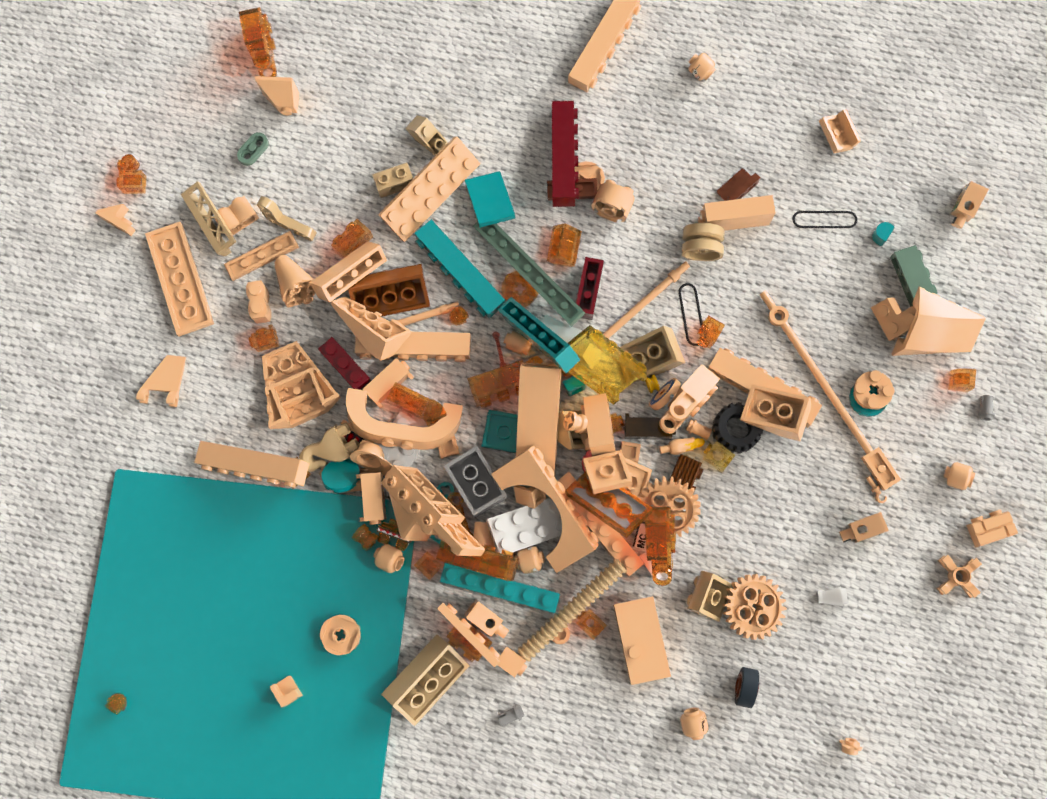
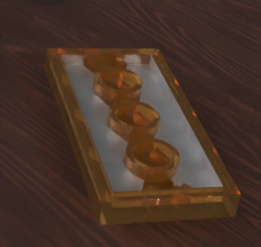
[565,471,653,538]

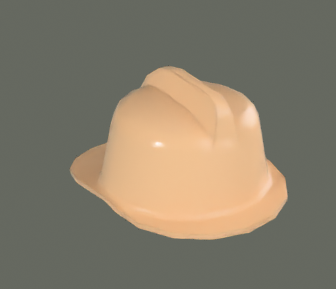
[350,440,392,476]

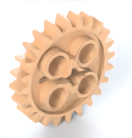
[637,477,701,539]
[722,574,786,640]

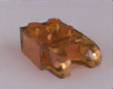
[239,7,277,77]
[645,507,676,586]

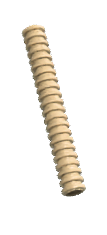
[518,558,627,662]

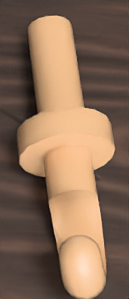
[866,476,887,503]

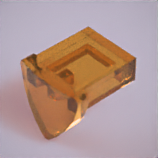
[423,399,447,427]

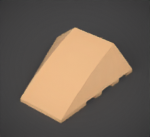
[892,287,986,356]
[262,341,341,429]

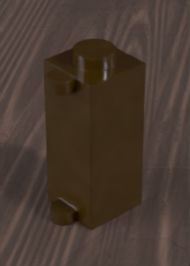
[625,413,676,440]

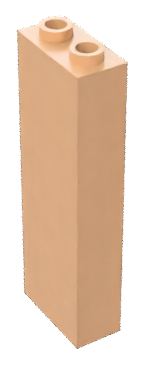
[516,362,561,477]

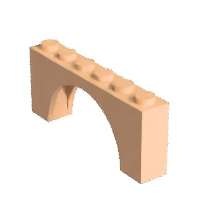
[491,446,599,573]

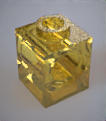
[703,441,735,473]

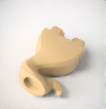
[299,423,359,476]

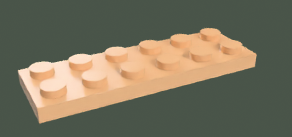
[378,136,480,242]
[145,222,214,337]

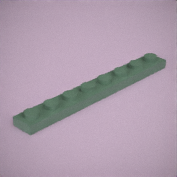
[473,222,586,327]

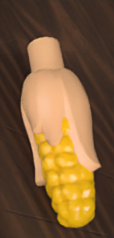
[659,437,705,455]

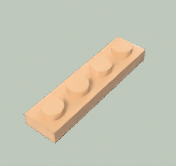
[437,603,501,667]

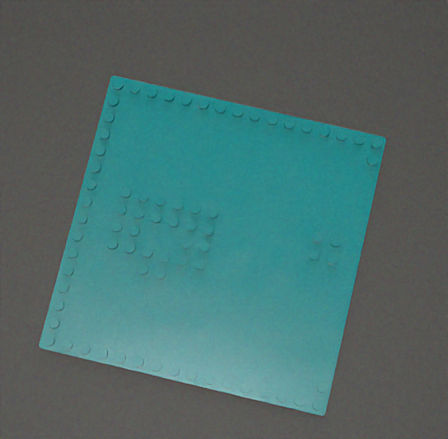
[59,469,415,799]

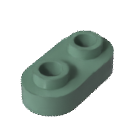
[237,132,269,166]

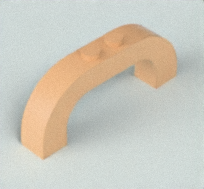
[346,388,463,450]

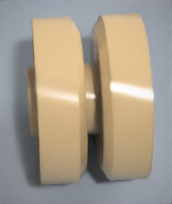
[681,223,725,261]

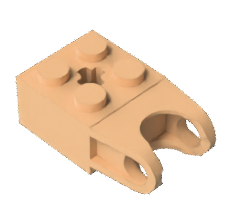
[659,364,720,434]

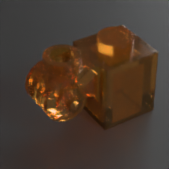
[116,154,147,194]

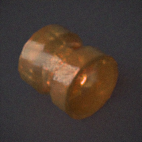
[352,524,379,551]

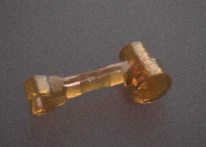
[447,492,474,536]

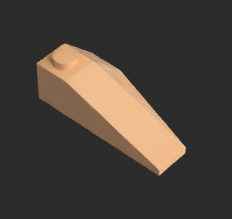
[331,297,411,361]

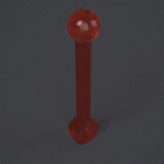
[492,331,507,369]

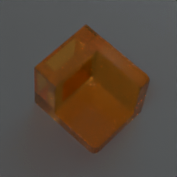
[414,551,443,580]

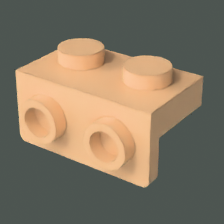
[819,109,861,154]

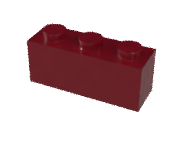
[576,257,604,320]
[318,337,372,390]

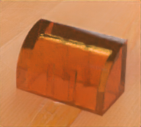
[546,223,582,267]

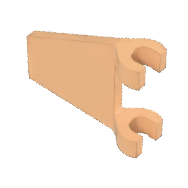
[136,355,186,407]

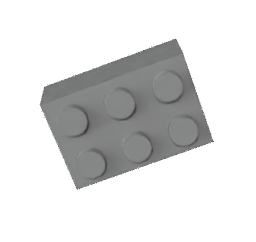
[444,446,508,518]

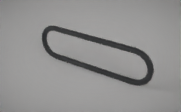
[792,211,858,228]
[679,283,705,346]

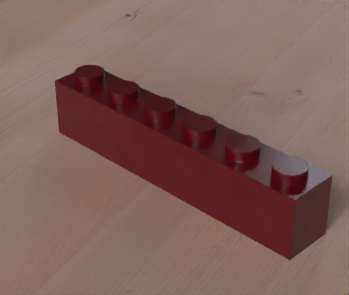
[552,101,579,207]

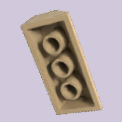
[381,634,469,726]

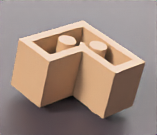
[871,298,917,341]

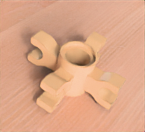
[936,555,982,598]

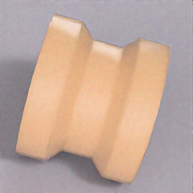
[564,411,588,434]

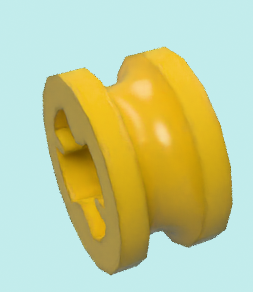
[645,374,660,394]

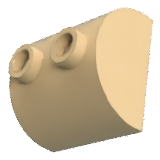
[687,571,732,622]

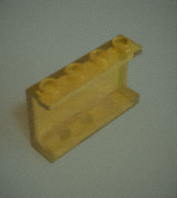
[568,325,647,405]

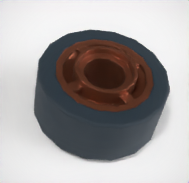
[734,667,759,708]

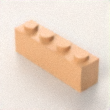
[310,241,387,302]

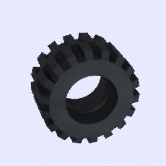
[712,402,763,454]

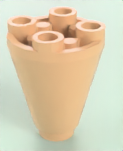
[275,255,315,307]

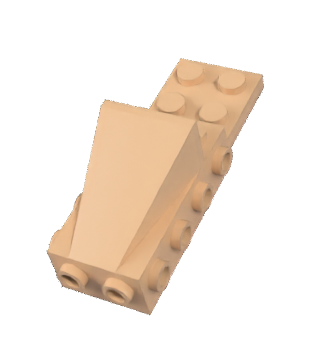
[381,465,485,556]

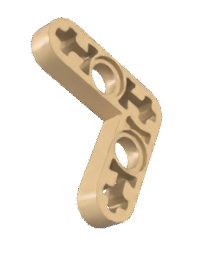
[257,196,317,241]

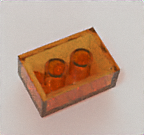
[467,360,523,408]

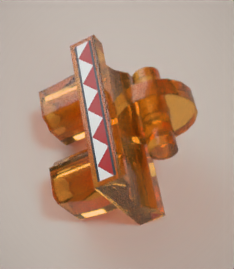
[377,518,412,551]

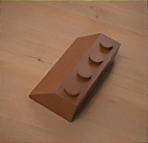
[348,264,430,317]

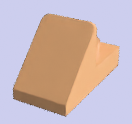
[96,204,135,236]

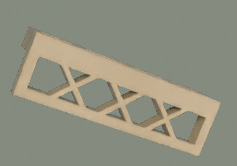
[181,181,236,256]

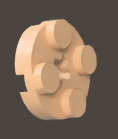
[853,370,895,410]
[320,615,361,655]

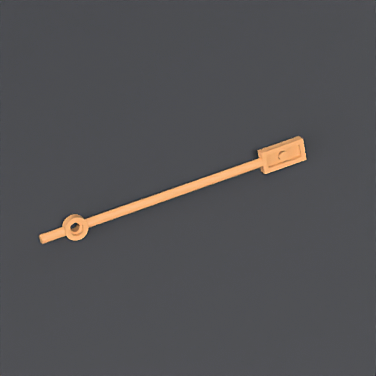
[760,291,901,491]

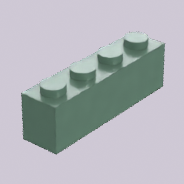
[890,245,937,307]

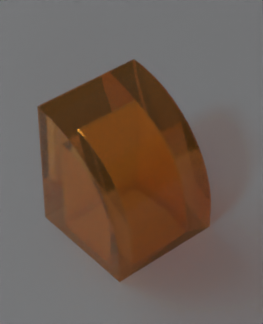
[948,369,976,393]

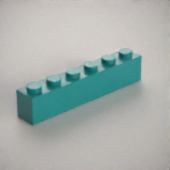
[414,219,506,319]
[497,297,581,373]
[440,562,560,613]

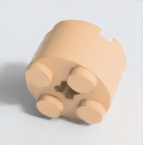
[591,180,635,222]

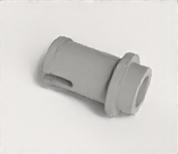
[978,395,995,421]
[497,705,524,727]

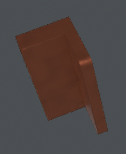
[717,168,761,201]

